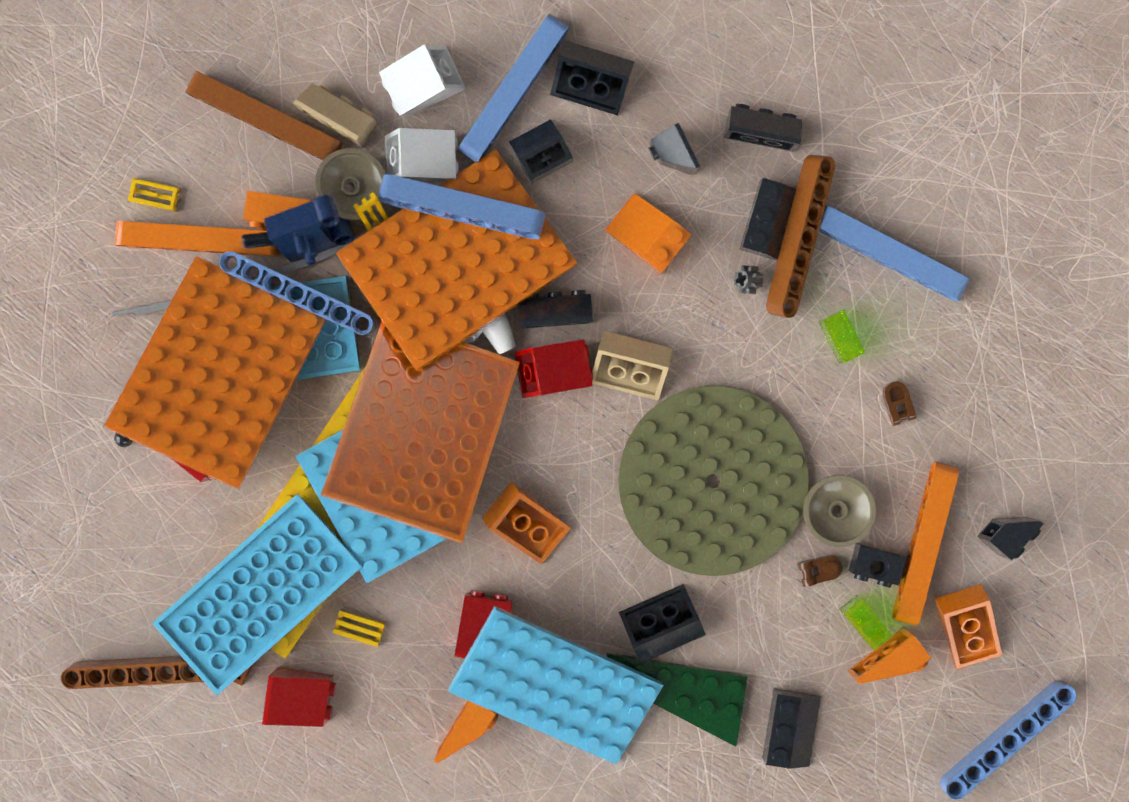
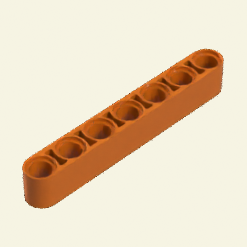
[115,221,279,257]
[892,461,959,626]

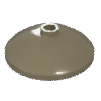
[315,148,386,220]
[803,475,876,547]

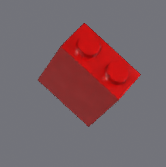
[514,339,593,398]
[454,590,513,658]
[262,667,336,727]

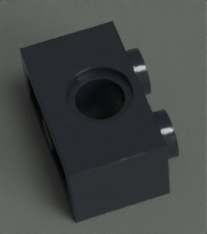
[848,543,906,588]

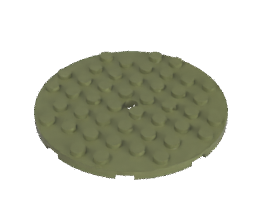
[618,386,809,576]

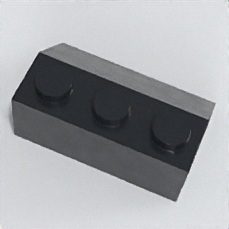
[550,41,634,116]
[723,104,802,152]
[739,178,796,261]
[519,290,593,329]
[619,584,706,664]
[762,688,821,769]

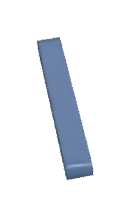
[458,14,570,163]
[377,174,546,239]
[819,205,970,302]
[219,251,376,336]
[940,681,1077,800]

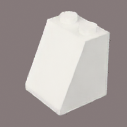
[379,45,466,116]
[385,128,459,182]

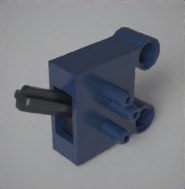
[241,195,355,265]

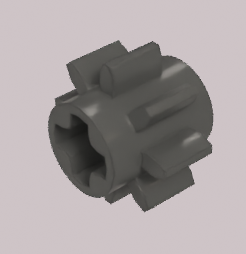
[734,265,764,294]

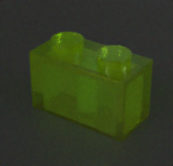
[818,310,866,364]
[838,595,893,651]

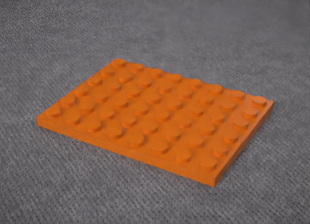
[336,149,577,372]
[104,256,327,490]
[321,320,520,543]

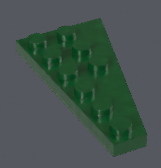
[606,653,748,747]

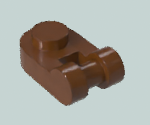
[883,381,916,426]
[797,555,842,587]

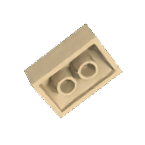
[293,83,377,148]
[592,331,672,400]

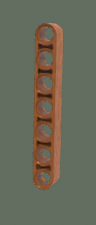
[185,71,343,161]
[766,155,835,318]
[60,656,204,689]

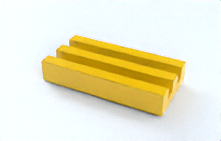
[127,178,181,212]
[353,193,388,231]
[332,609,386,647]

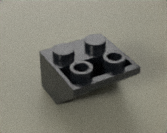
[509,119,573,184]
[977,517,1044,561]

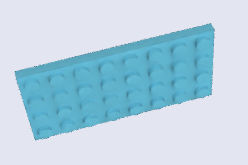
[152,493,362,696]
[449,607,663,764]

